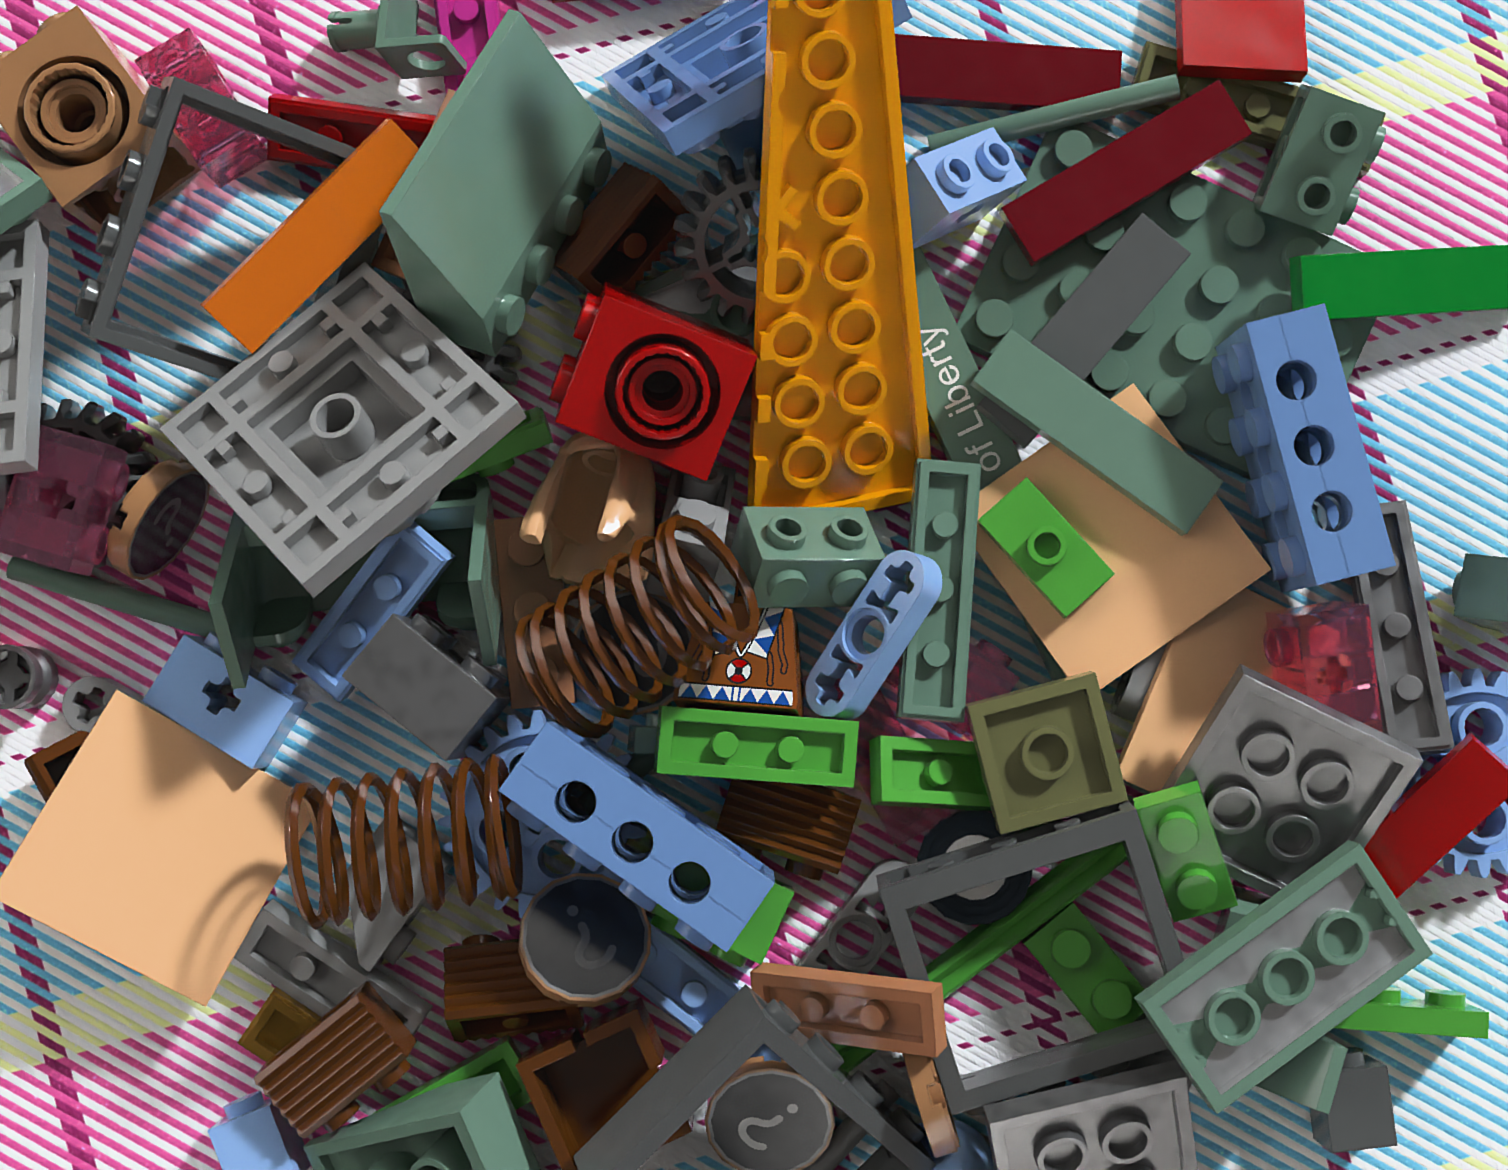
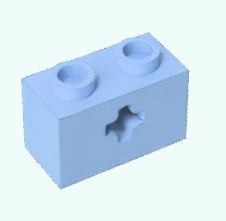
[906,127,1027,249]
[142,631,308,769]

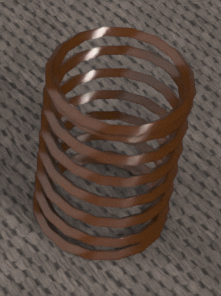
[514,514,760,739]
[284,754,523,930]

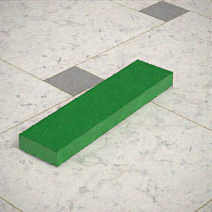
[1289,245,1508,320]

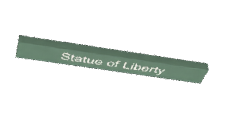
[913,247,1066,681]

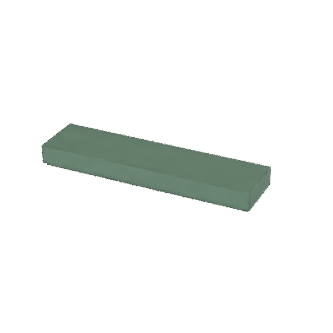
[970,329,1224,536]
[896,458,981,724]

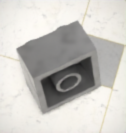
[342,613,511,761]

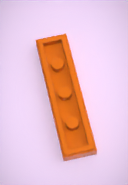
[200,119,419,354]

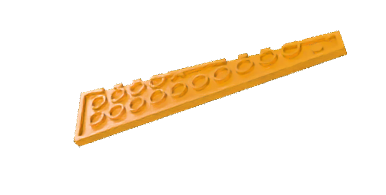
[747,0,931,511]

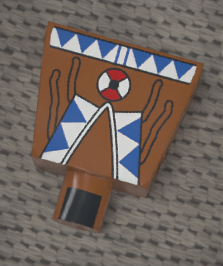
[673,583,804,717]

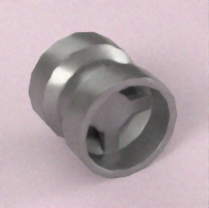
[0,644,59,709]

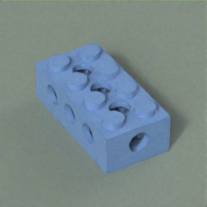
[1212,303,1396,593]
[498,721,775,952]

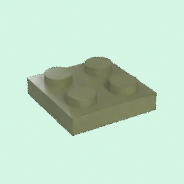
[965,671,1129,835]

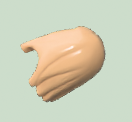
[519,432,656,591]

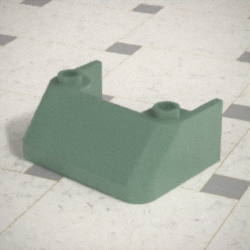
[208,473,501,689]

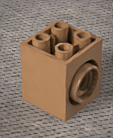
[0,5,206,234]

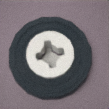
[917,810,1032,925]

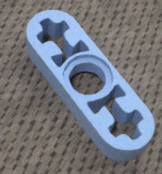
[805,550,942,720]

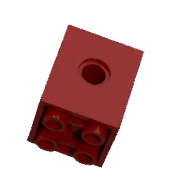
[548,282,758,481]

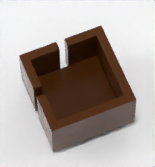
[515,997,694,1170]

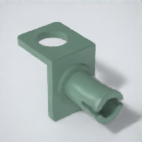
[327,0,467,79]

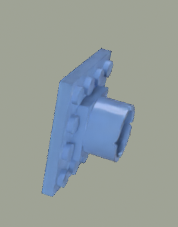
[601,0,913,170]

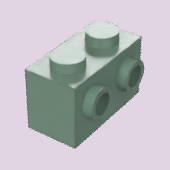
[1252,84,1386,236]
[730,506,885,608]

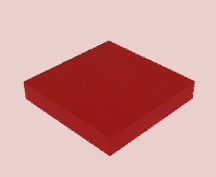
[1175,0,1308,83]

